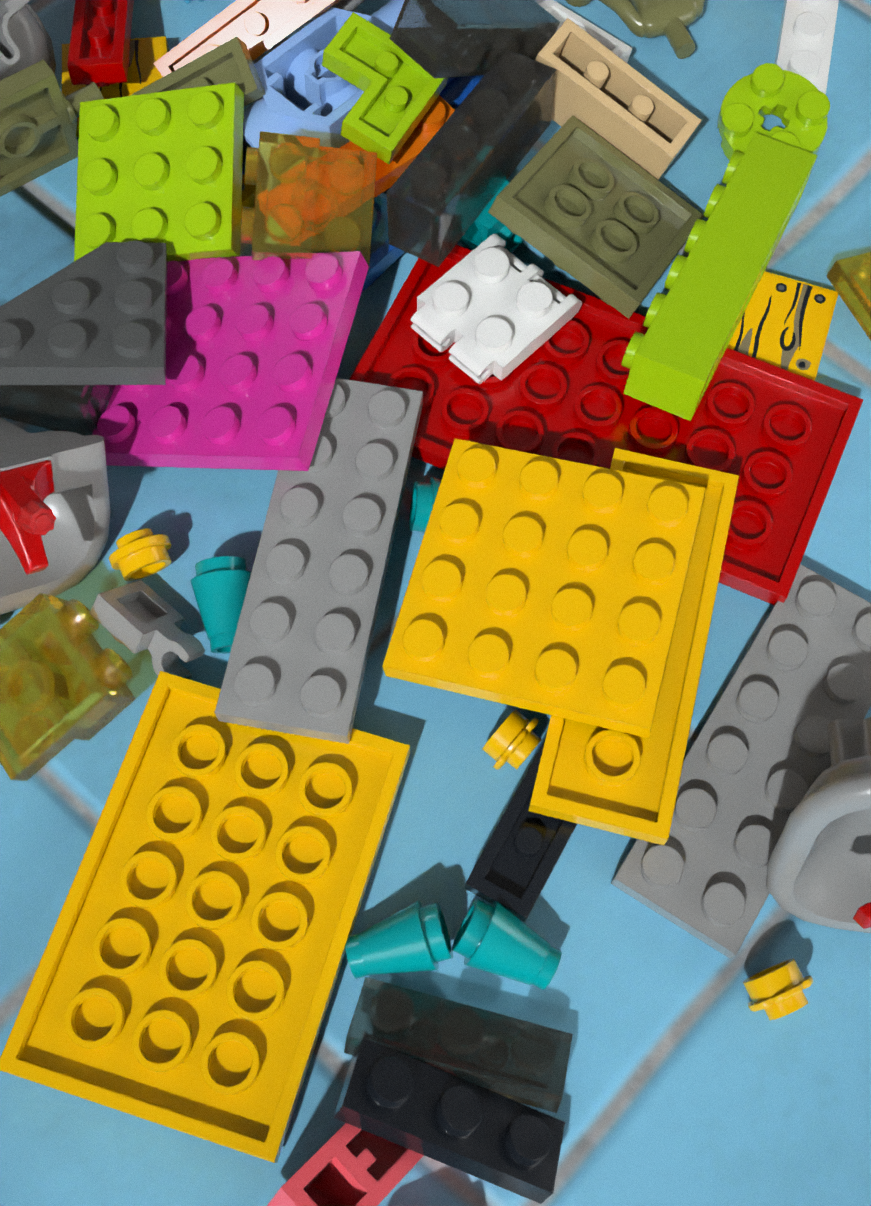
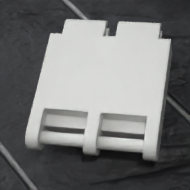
[411,234,582,384]

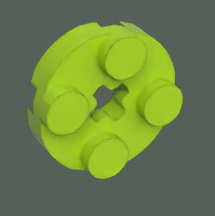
[717,63,830,161]

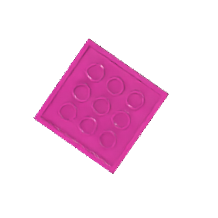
[92,251,369,471]

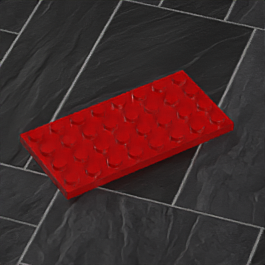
[349,235,863,606]

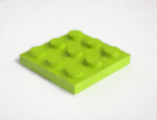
[74,82,244,262]

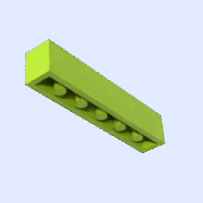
[621,132,818,421]

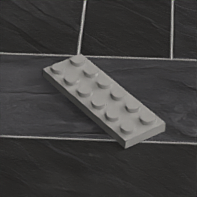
[215,378,423,744]
[611,564,871,959]

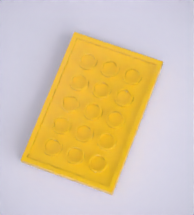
[0,671,410,1163]

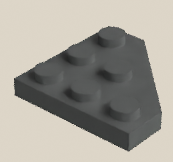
[0,241,168,385]

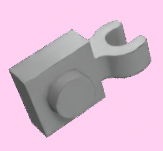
[89,580,205,679]

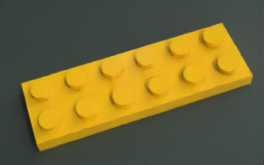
[528,448,739,846]

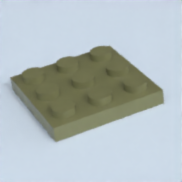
[488,115,704,319]

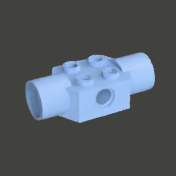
[242,0,442,194]

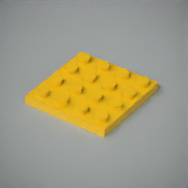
[382,438,706,738]

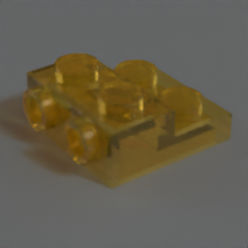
[241,131,377,274]
[0,593,136,781]

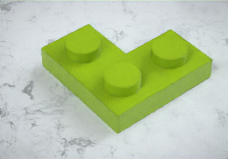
[322,12,450,164]

